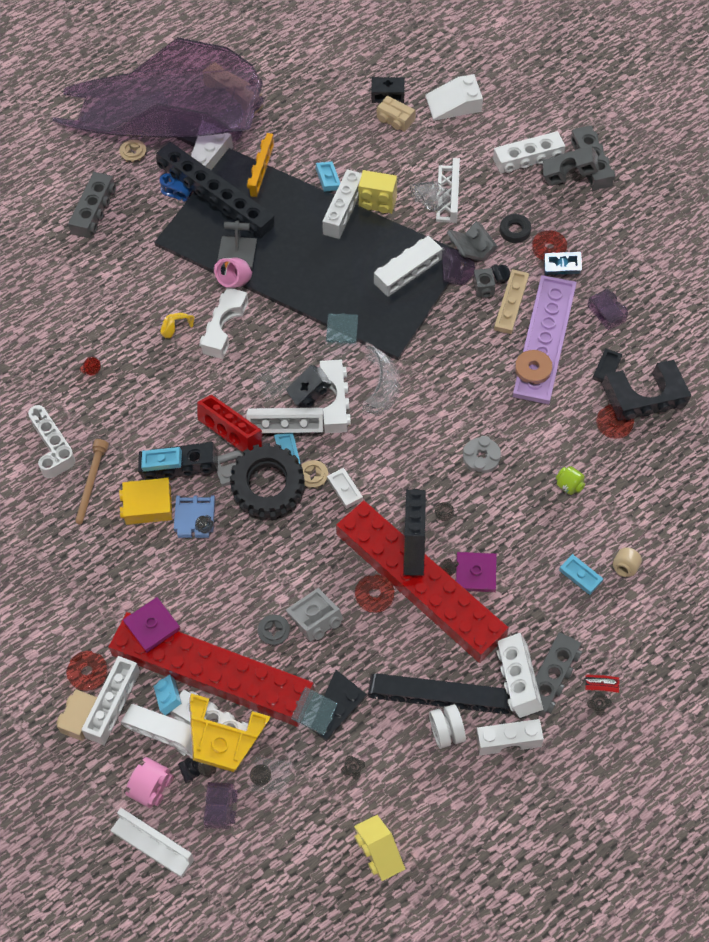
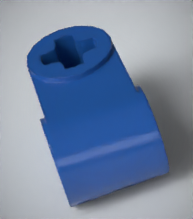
[159,173,192,202]

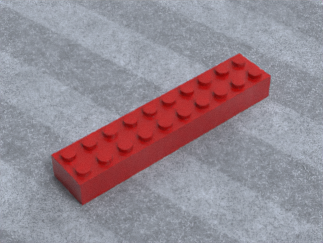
[336,500,509,663]
[109,612,315,727]

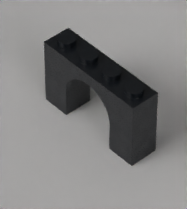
[602,359,692,421]
[404,489,426,576]

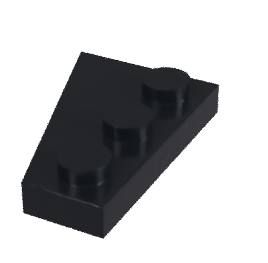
[311,670,367,742]

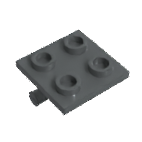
[217,221,257,269]

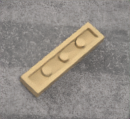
[494,269,529,334]

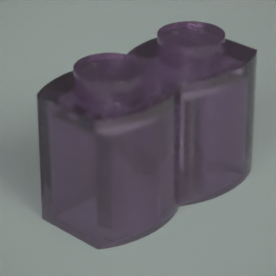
[587,289,628,331]
[204,782,238,830]

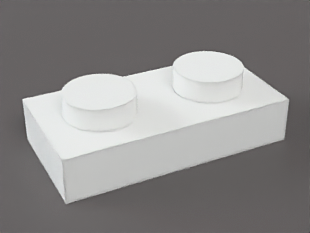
[327,468,363,509]

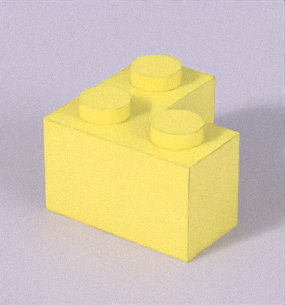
[354,815,405,881]

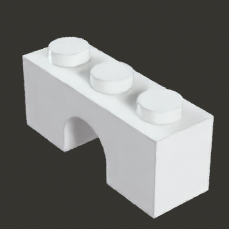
[476,719,544,756]

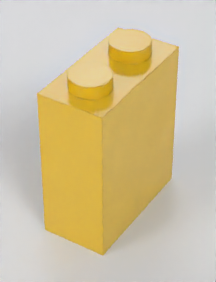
[119,478,172,525]

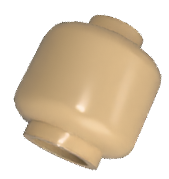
[613,548,642,577]

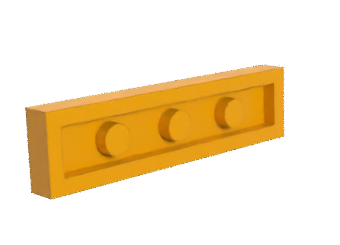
[247,133,274,197]

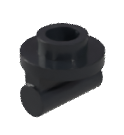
[491,264,510,283]
[178,758,201,784]

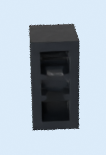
[371,77,405,103]
[286,365,332,408]

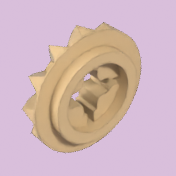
[119,140,147,163]
[302,460,328,489]

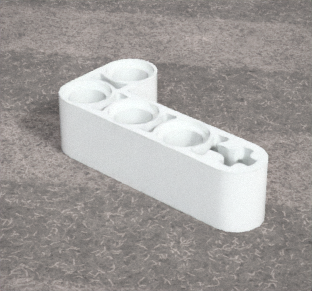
[28,405,76,478]
[121,704,193,759]

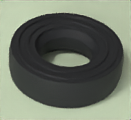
[500,214,531,243]

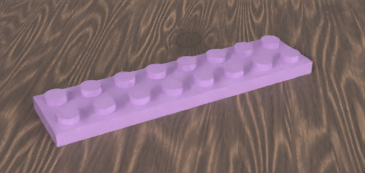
[513,275,577,404]

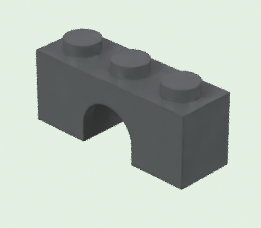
[543,145,599,186]

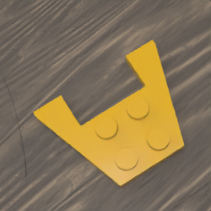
[189,693,270,772]

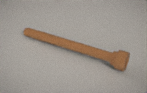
[75,439,109,525]

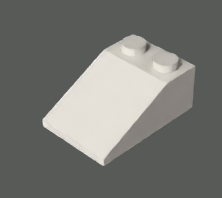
[425,74,483,121]

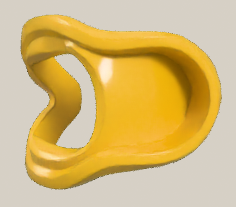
[160,313,195,339]

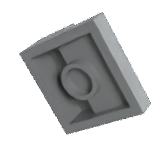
[286,588,344,642]

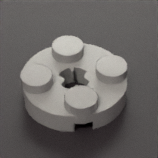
[463,436,501,473]

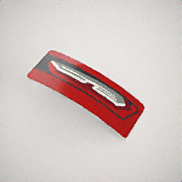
[585,674,620,693]

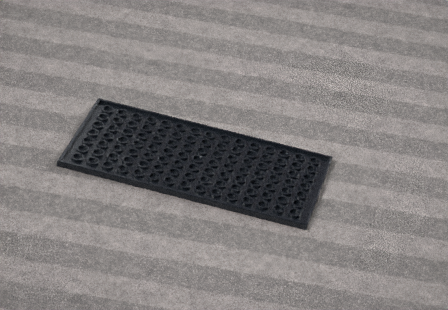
[154,148,467,361]

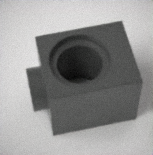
[473,268,495,298]

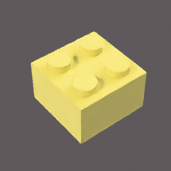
[358,170,397,213]

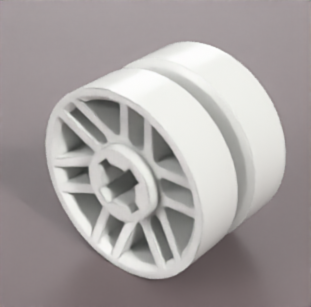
[429,704,466,749]

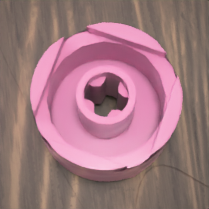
[125,757,174,808]

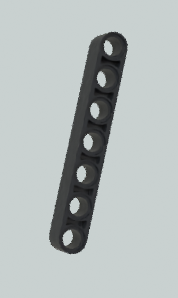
[368,673,511,714]

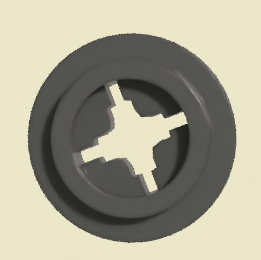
[258,615,290,646]

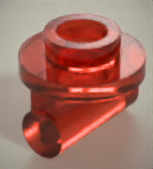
[79,357,101,375]

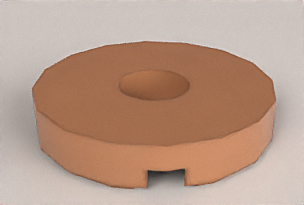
[515,350,552,384]

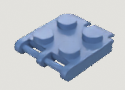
[174,495,215,538]

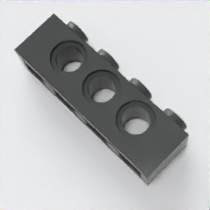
[570,125,615,191]
[68,171,116,239]
[535,632,582,718]

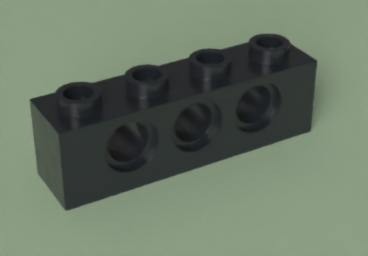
[138,442,218,480]

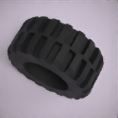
[230,443,305,521]

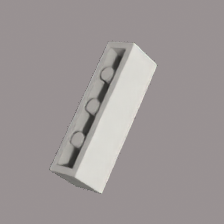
[374,236,442,297]
[246,408,323,433]

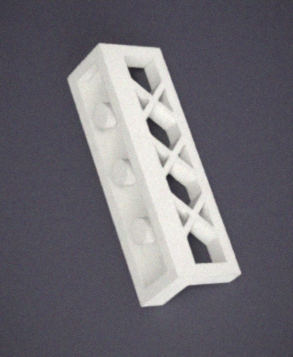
[436,158,460,223]
[111,808,194,878]

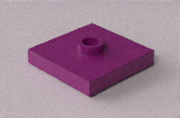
[456,552,497,592]
[123,597,181,653]

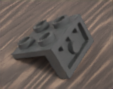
[447,221,498,262]

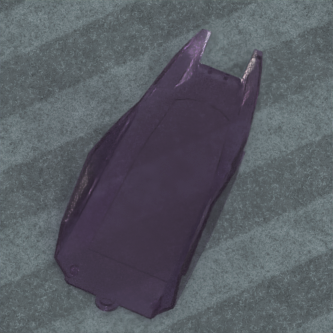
[53,37,264,138]

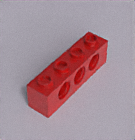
[197,394,262,452]

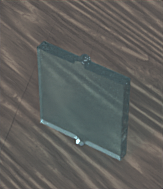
[326,313,358,344]
[291,687,337,735]

